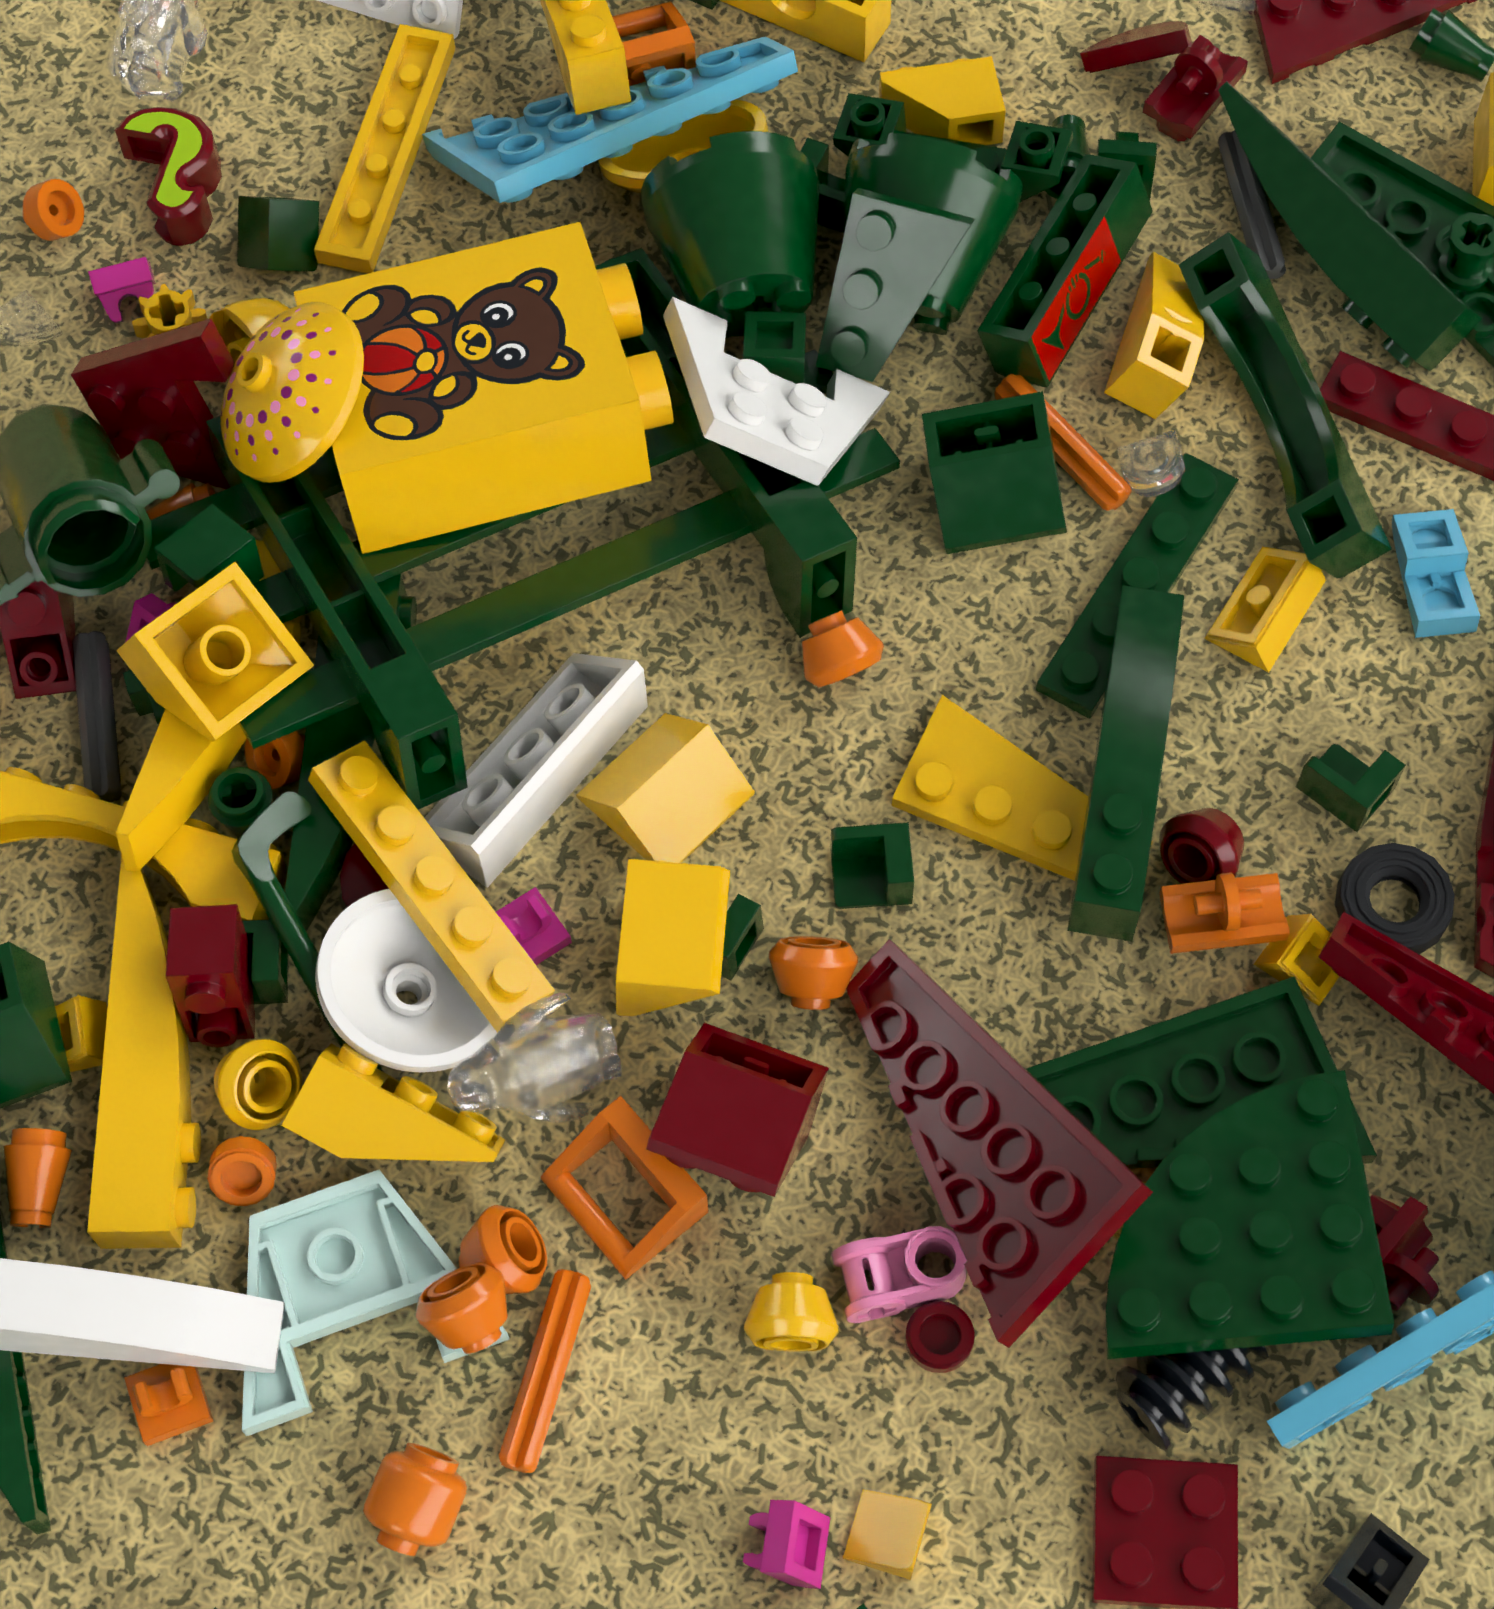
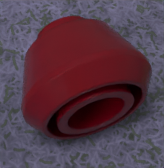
[1159,808,1244,884]

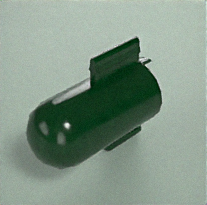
[0,404,180,606]

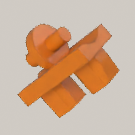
[1159,873,1290,954]

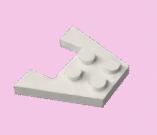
[663,297,890,486]

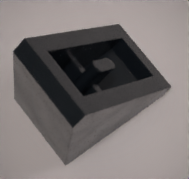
[1306,1513,1430,1609]

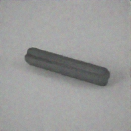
[1218,130,1286,280]
[72,631,122,802]

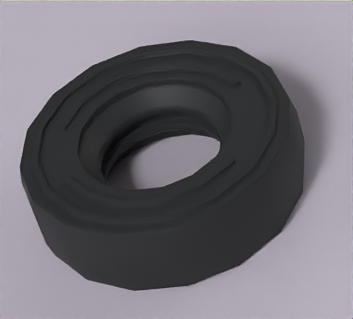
[1335,843,1455,955]

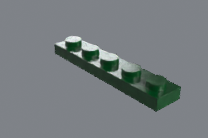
[1036,452,1239,719]

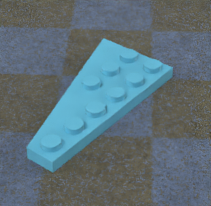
[422,36,798,203]
[1267,1270,1494,1449]

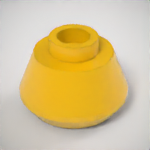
[214,1039,302,1130]
[744,1272,839,1352]

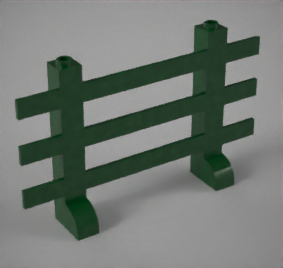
[146,247,900,810]

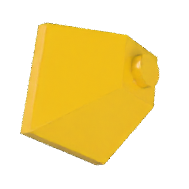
[116,562,314,742]

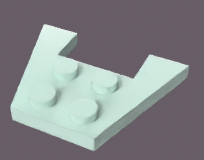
[242,1169,510,1436]

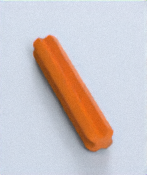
[994,374,1131,511]
[499,1269,591,1473]

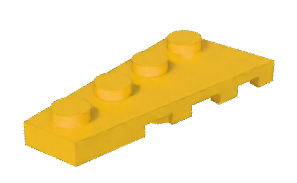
[891,695,1153,881]

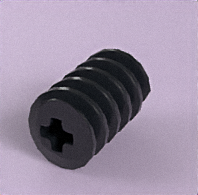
[1115,1346,1269,1451]

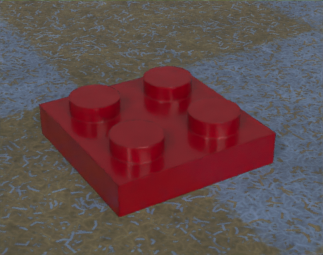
[1092,1456,1238,1609]

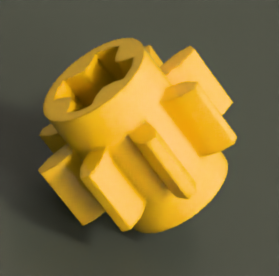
[132,284,208,338]

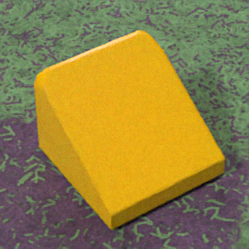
[1254,914,1340,1006]
[55,995,107,1072]
[843,1489,932,1580]

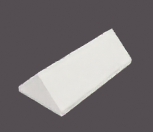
[425,653,648,888]

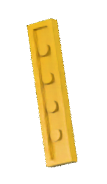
[314,24,456,273]
[308,740,555,1033]

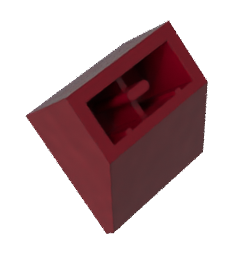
[646,1023,829,1197]

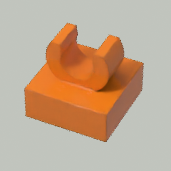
[124,1364,213,1446]

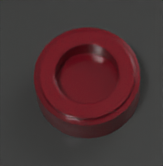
[905,1301,975,1373]

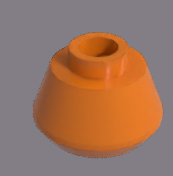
[802,610,884,688]
[769,936,858,1010]
[459,1205,547,1294]
[415,1263,508,1354]

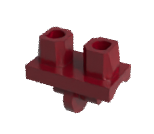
[1142,35,1248,142]
[1370,1195,1439,1311]

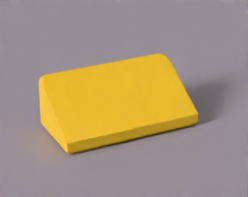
[1204,546,1326,673]

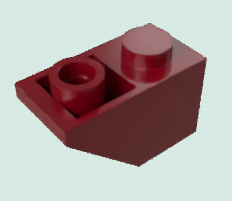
[0,580,76,699]
[165,904,255,1048]

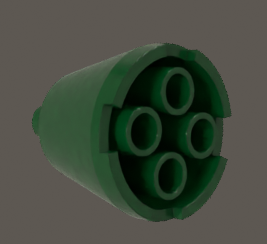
[641,131,820,339]
[845,133,1023,335]

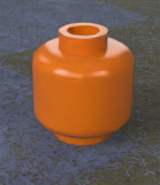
[363,1443,467,1556]

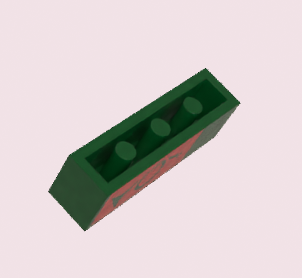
[977,154,1153,388]

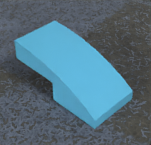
[1392,509,1480,638]

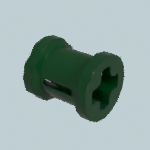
[1437,212,1494,291]

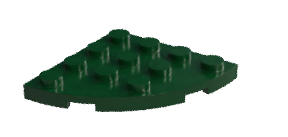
[1105,1070,1394,1360]

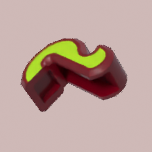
[115,107,222,246]

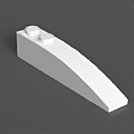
[0,1258,284,1373]

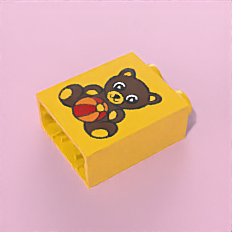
[293,222,674,554]

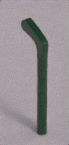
[232,792,385,1073]

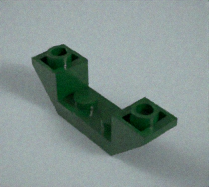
[833,93,1073,202]

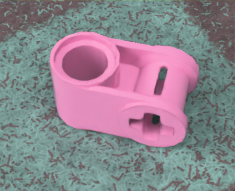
[831,1226,967,1323]

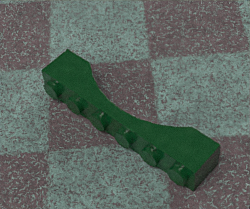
[1178,232,1392,579]

